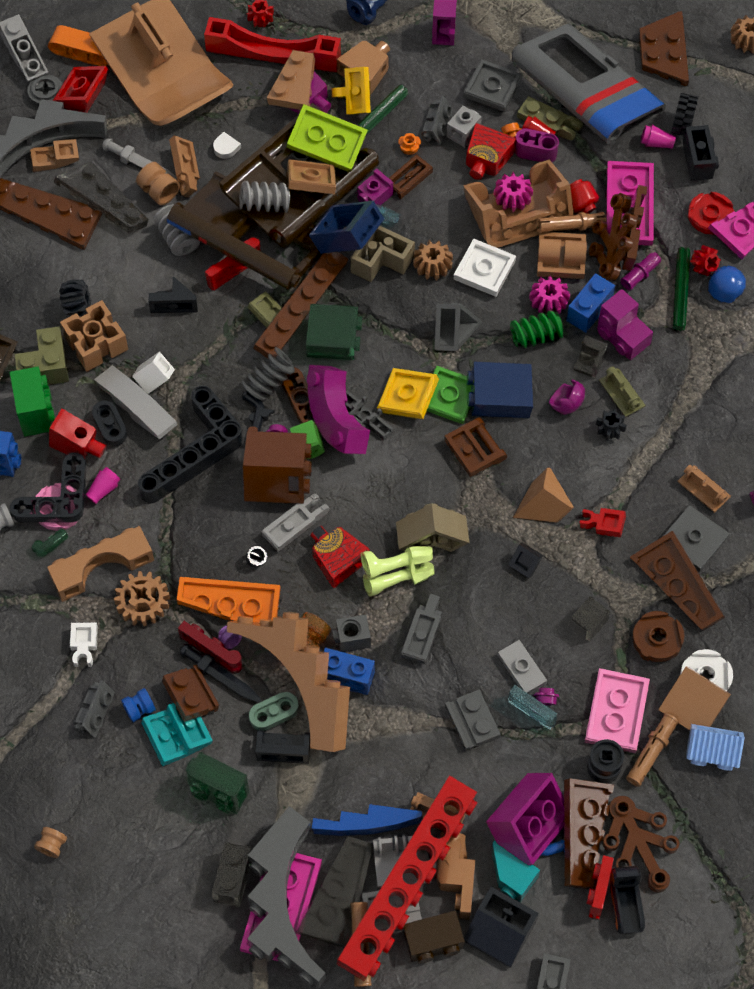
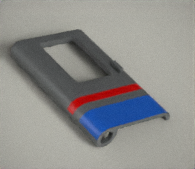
[511,23,666,144]

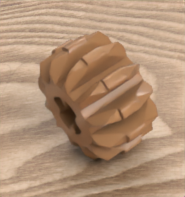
[730,15,754,54]
[413,240,453,281]

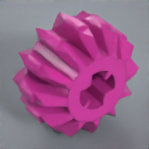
[493,172,533,213]
[529,275,570,314]

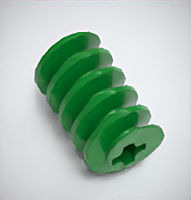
[510,310,563,349]

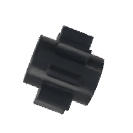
[596,409,627,441]

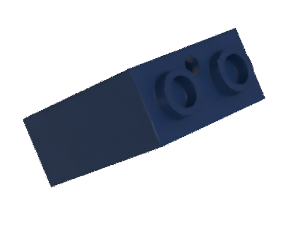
[309,201,384,254]

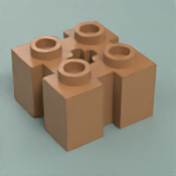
[60,300,128,372]

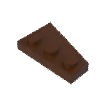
[621,185,647,271]

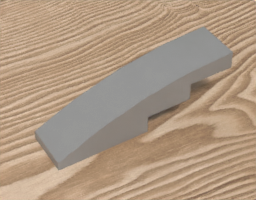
[94,365,178,439]

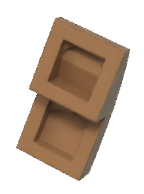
[30,139,79,172]

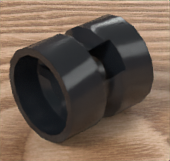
[587,739,624,783]

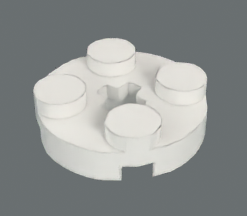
[680,649,733,691]

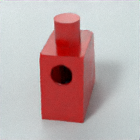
[49,408,106,459]

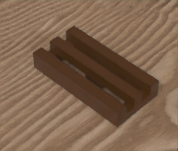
[389,154,433,199]

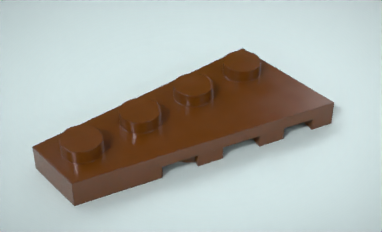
[630,531,725,631]

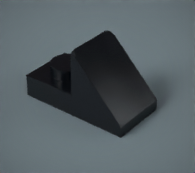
[148,277,198,313]

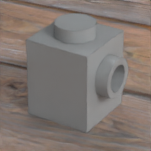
[447,106,482,148]

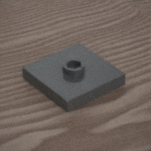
[463,59,522,112]
[664,505,730,572]

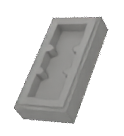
[497,640,547,696]

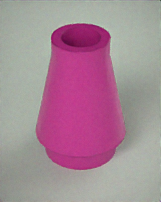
[640,125,676,149]
[85,467,121,504]

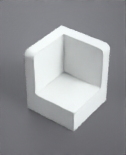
[132,351,175,393]

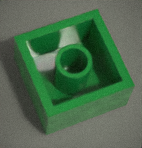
[10,366,55,437]

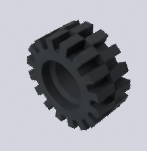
[671,93,699,136]

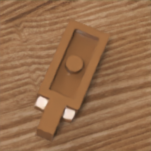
[169,135,200,198]

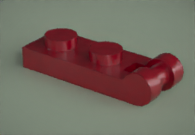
[178,621,243,674]

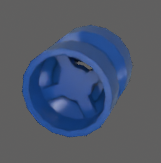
[121,688,156,723]

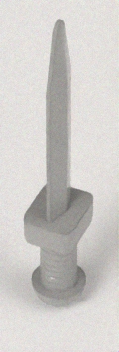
[102,138,180,183]

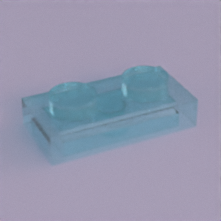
[376,204,401,225]

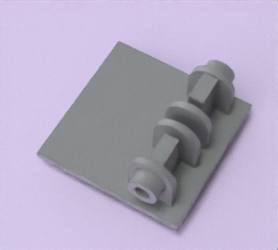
[373,835,431,888]

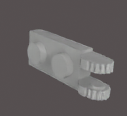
[262,493,330,552]

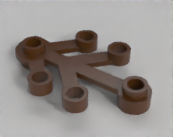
[589,193,637,282]
[603,796,679,893]

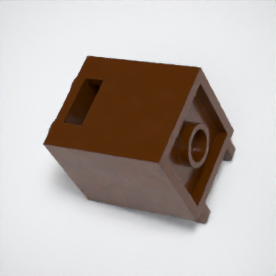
[243,426,312,504]

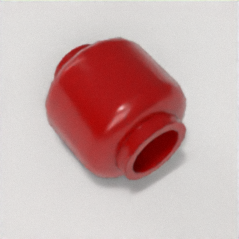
[570,179,599,214]

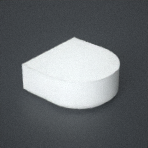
[213,132,241,159]

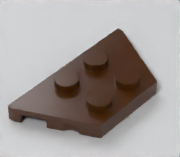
[639,11,689,86]

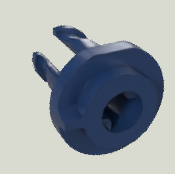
[346,0,387,25]

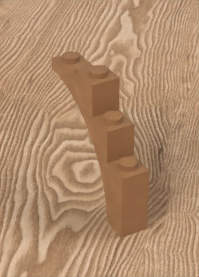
[227,612,350,752]

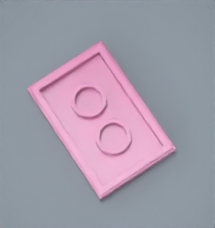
[584,668,650,753]

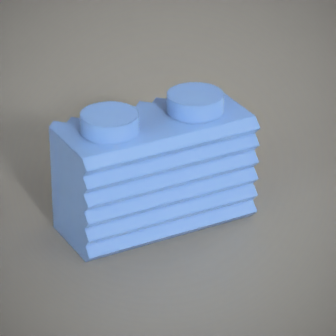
[686,724,745,771]

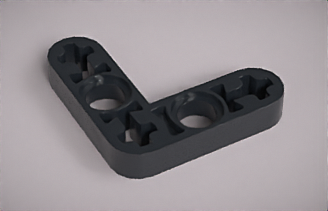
[10,453,87,522]

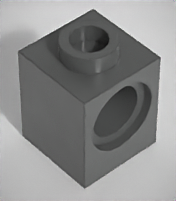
[332,614,371,652]

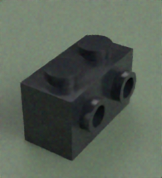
[682,125,719,181]

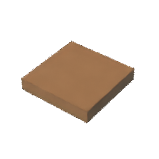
[287,160,336,194]
[659,666,731,730]

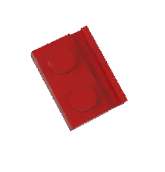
[586,855,614,920]

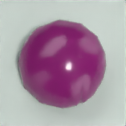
[548,379,585,415]

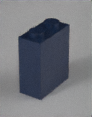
[467,362,533,418]

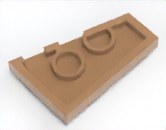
[267,50,315,110]

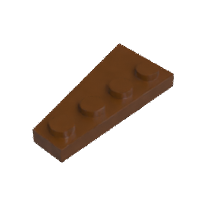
[564,778,614,889]

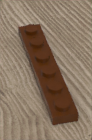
[253,252,349,359]

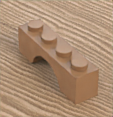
[47,526,154,602]

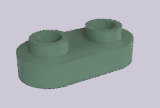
[249,692,299,731]

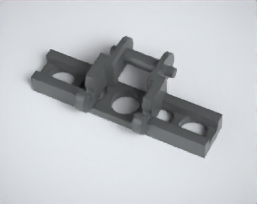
[345,390,393,440]

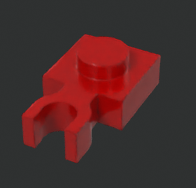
[580,508,626,537]

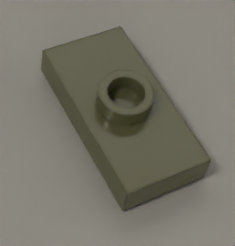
[247,291,282,328]

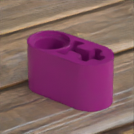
[515,128,559,162]

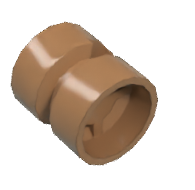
[136,162,180,205]

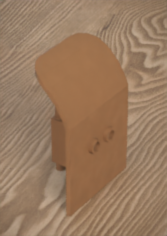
[89,0,233,126]

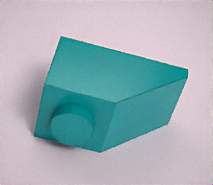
[492,841,540,902]

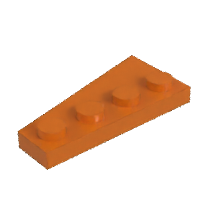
[177,577,281,623]

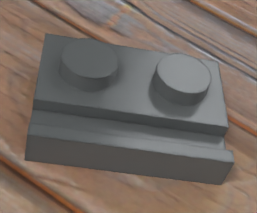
[445,689,501,751]

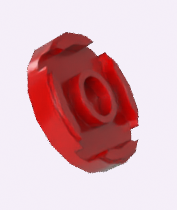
[688,192,734,235]

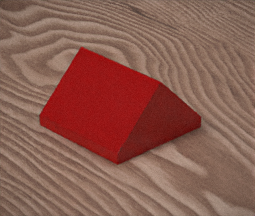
[53,66,108,113]

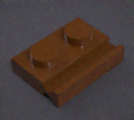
[162,665,219,722]

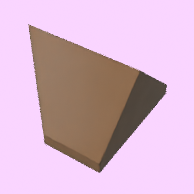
[513,468,574,522]

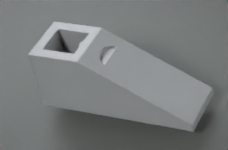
[0,14,48,82]

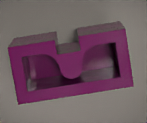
[432,0,457,46]

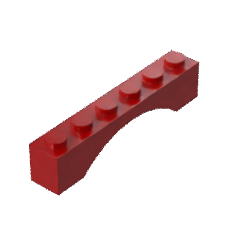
[204,17,341,72]

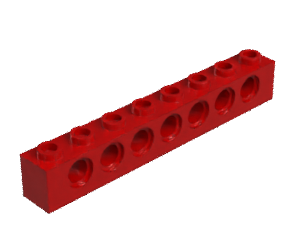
[336,775,478,981]

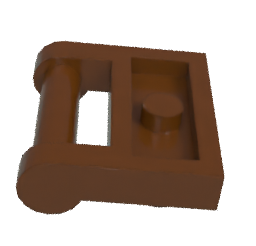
[444,418,507,477]

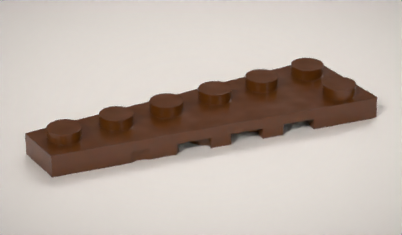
[0,178,102,250]

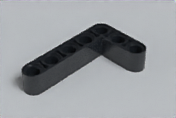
[138,386,242,503]

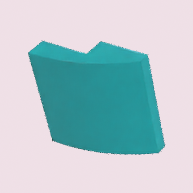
[141,703,213,766]

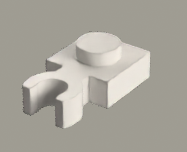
[70,623,98,667]

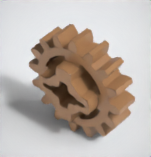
[114,571,170,626]

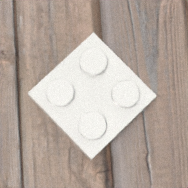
[454,239,516,297]

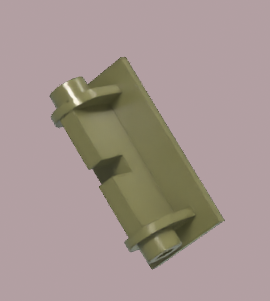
[599,366,646,417]

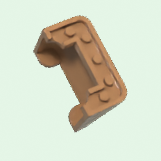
[463,159,573,248]

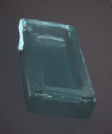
[508,685,558,730]

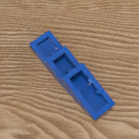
[312,804,423,836]

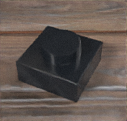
[508,542,543,578]

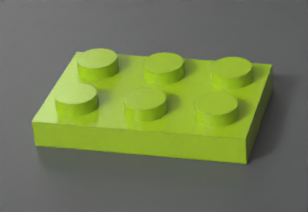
[286,104,368,172]

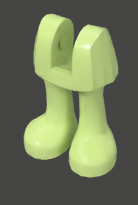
[361,546,434,597]

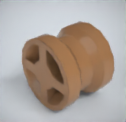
[34,827,67,858]

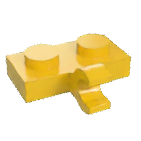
[331,67,371,115]

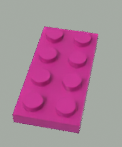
[606,161,654,246]
[240,853,322,961]

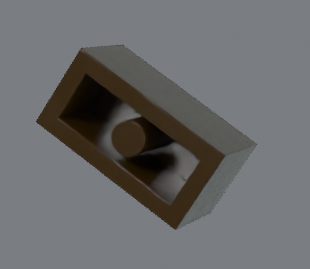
[403,910,465,964]

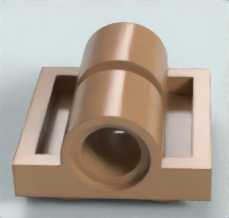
[537,232,587,279]

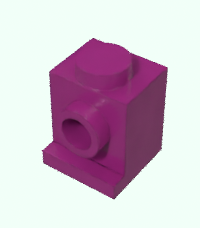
[357,169,393,207]

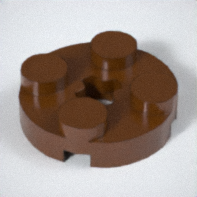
[632,611,684,662]

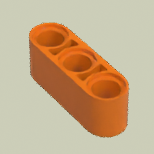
[48,25,108,66]

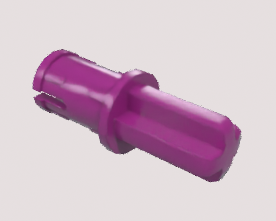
[621,252,661,291]

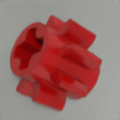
[247,0,274,27]
[690,245,721,276]

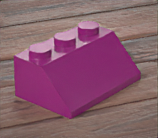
[486,773,564,865]

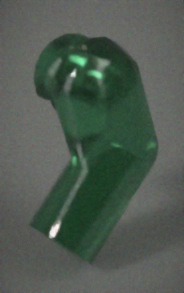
[32,528,68,557]

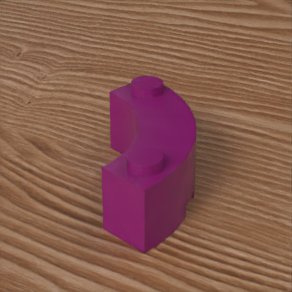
[307,365,370,454]

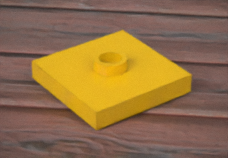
[377,368,439,419]

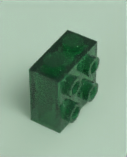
[306,304,363,360]
[186,752,250,814]

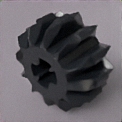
[59,279,92,318]

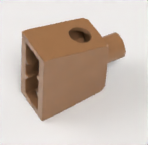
[337,41,390,95]

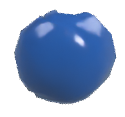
[708,265,746,303]

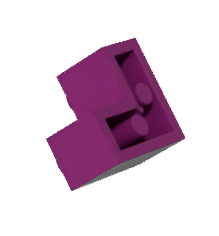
[597,289,653,361]

